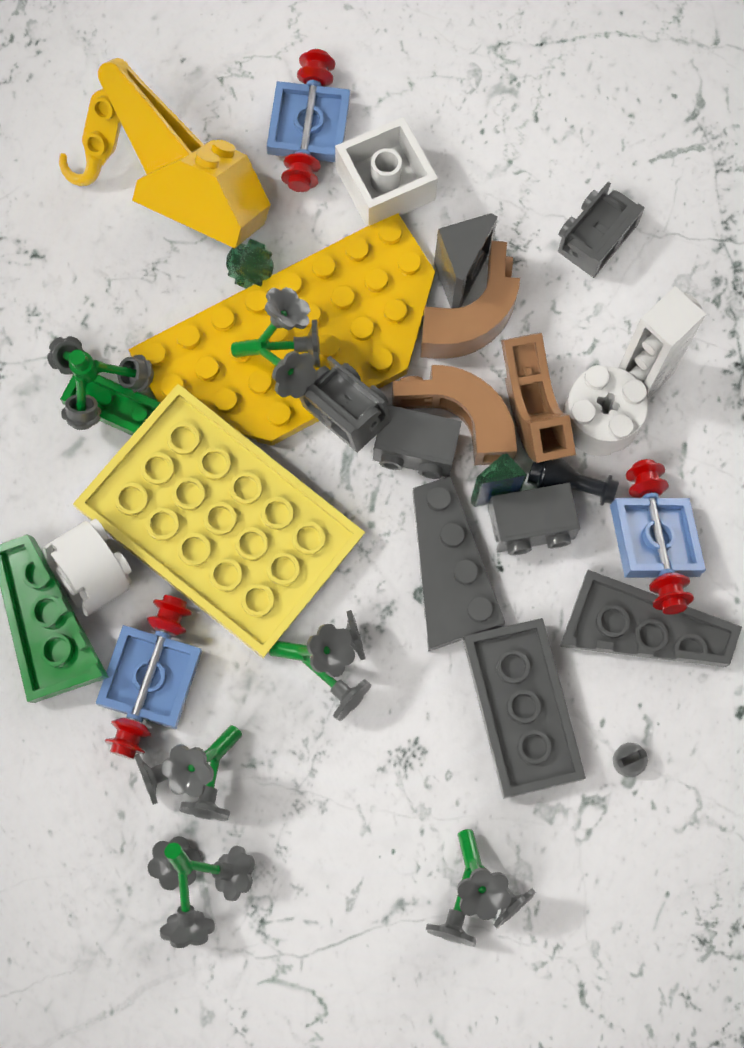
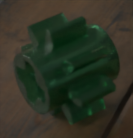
[226,238,274,289]

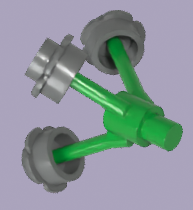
[47,336,154,430]

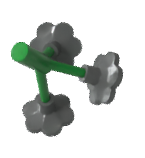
[231,287,320,399]
[269,610,371,721]
[134,725,242,821]
[426,829,536,947]
[147,836,255,948]

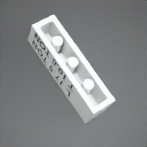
[618,286,706,399]

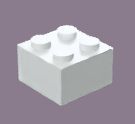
[335,117,438,226]

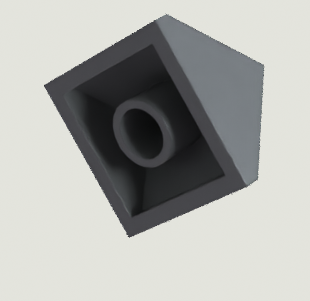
[434,213,498,308]

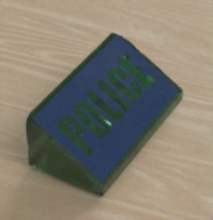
[470,453,527,507]

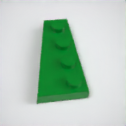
[0,534,109,703]

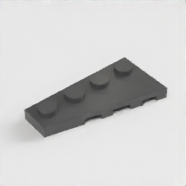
[412,476,505,652]
[560,570,742,667]

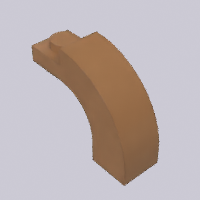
[420,241,520,359]
[501,333,576,463]
[392,365,517,465]

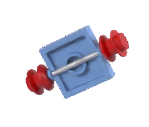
[267,49,350,192]
[610,459,706,615]
[96,595,202,760]

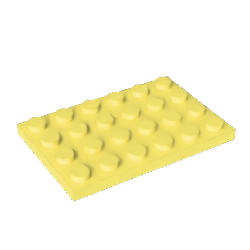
[73,384,365,659]

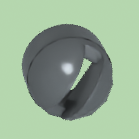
[613,743,648,777]

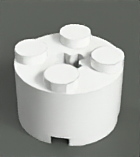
[563,365,648,456]
[42,519,132,616]

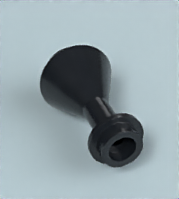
[527,458,619,506]

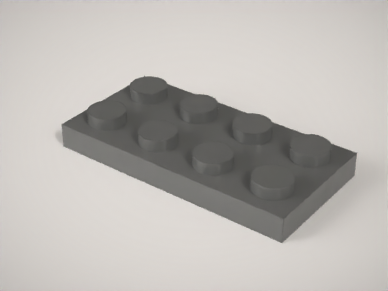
[463,618,586,799]

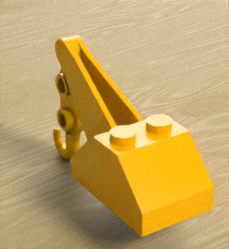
[59,58,271,248]

